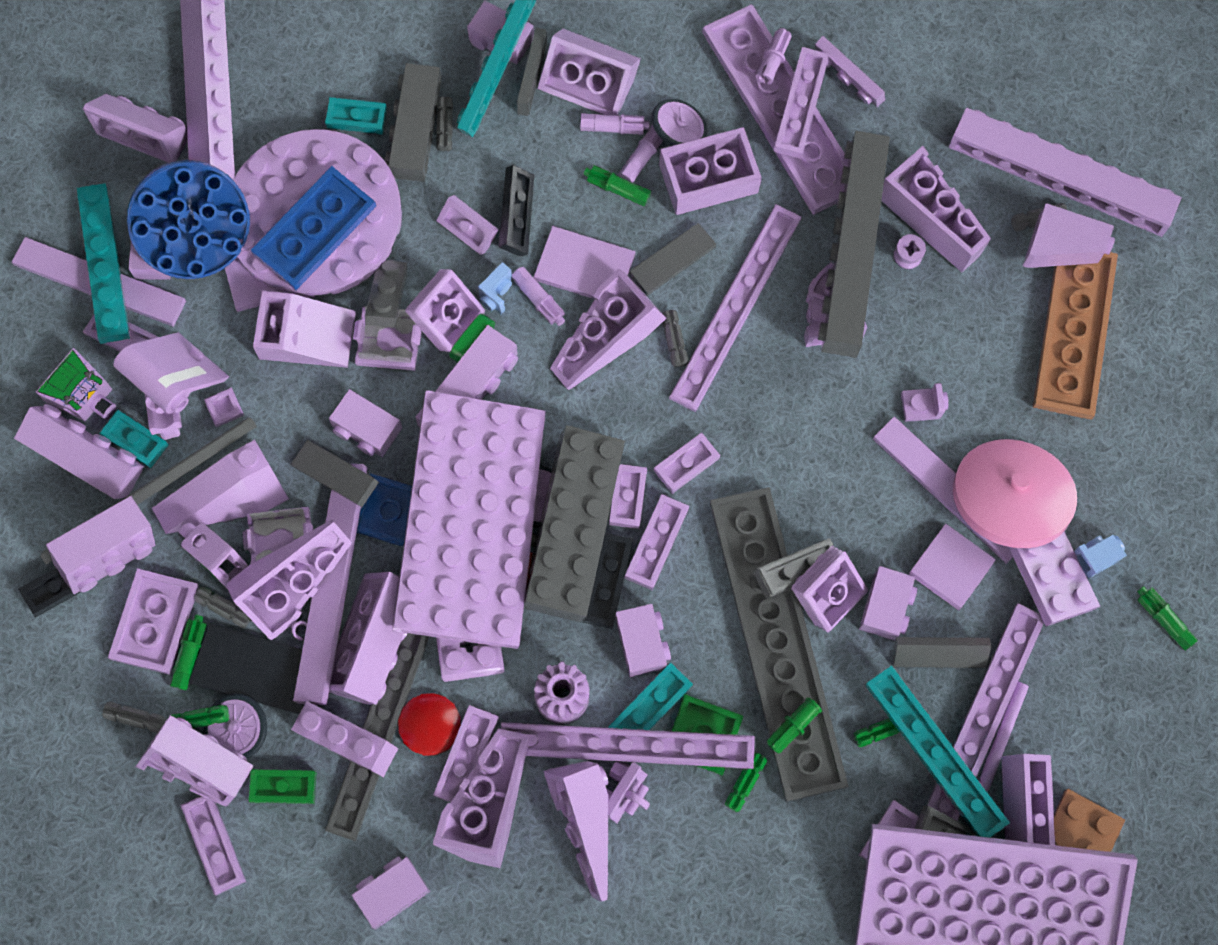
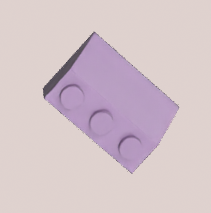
[538,29,641,115]
[83,94,188,163]

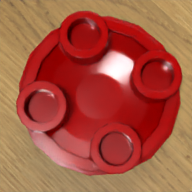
[398,693,461,756]

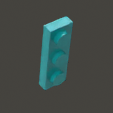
[608,663,693,730]

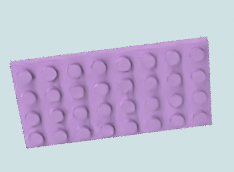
[392,390,546,649]
[855,824,1137,945]

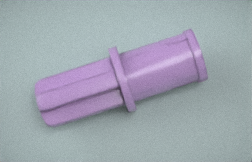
[755,28,791,84]

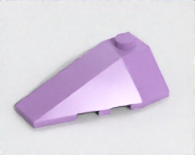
[550,268,667,390]
[152,440,289,534]
[226,520,352,641]
[544,761,608,902]

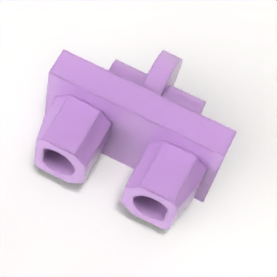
[145,395,182,440]
[606,761,650,823]

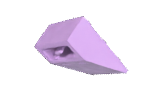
[253,291,356,368]

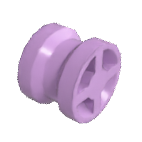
[894,234,926,269]

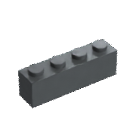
[385,63,442,182]

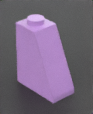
[1023,203,1115,268]

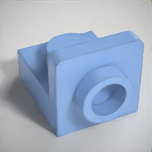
[478,262,512,314]

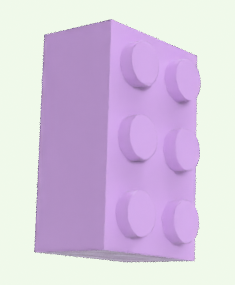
[659,127,762,215]
[46,496,156,594]

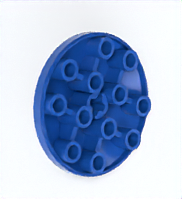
[127,160,250,279]

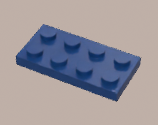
[251,166,377,291]

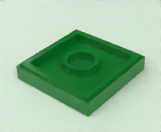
[671,694,744,776]

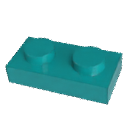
[325,97,387,134]
[99,410,169,469]

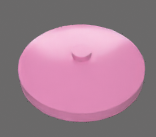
[953,439,1077,548]

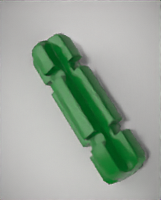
[168,705,230,729]
[853,718,899,748]
[725,752,767,812]

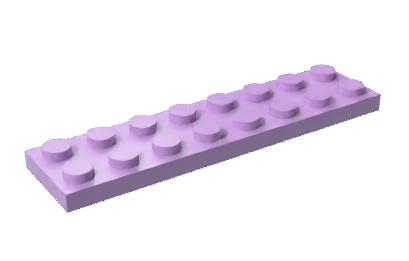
[702,4,849,215]

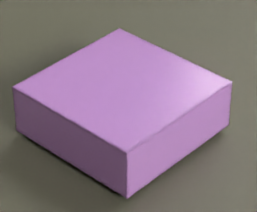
[204,387,244,427]

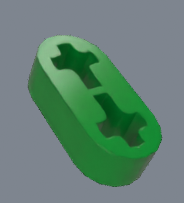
[449,313,495,363]

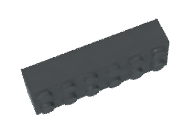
[524,425,625,622]

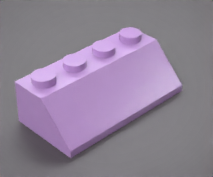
[329,572,407,705]

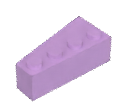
[881,146,991,272]

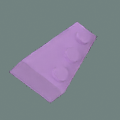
[135,715,253,807]

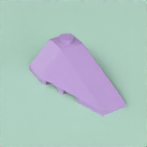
[433,729,530,868]

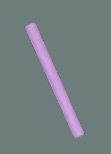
[979,682,1029,793]

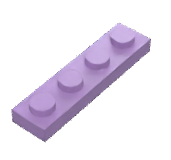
[773,47,830,159]

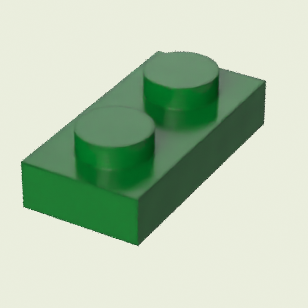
[249,770,317,804]

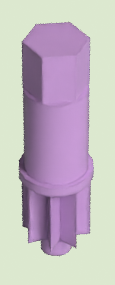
[581,114,650,135]
[618,125,663,183]
[512,267,565,326]

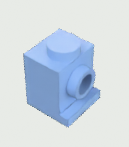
[1074,535,1127,579]

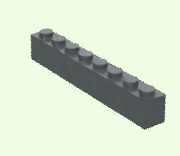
[817,131,890,358]

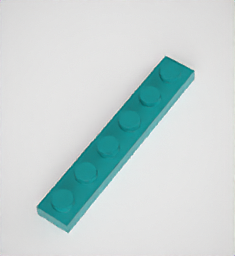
[457,0,537,138]
[77,183,130,344]
[865,665,1010,838]

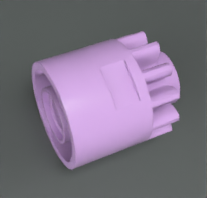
[534,662,589,724]

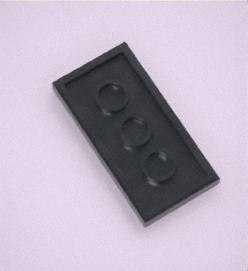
[189,624,315,714]

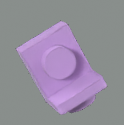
[901,383,948,422]

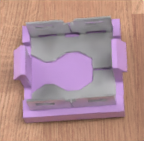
[353,306,422,371]
[243,507,313,564]

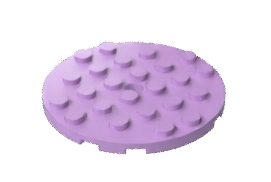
[234,130,402,298]

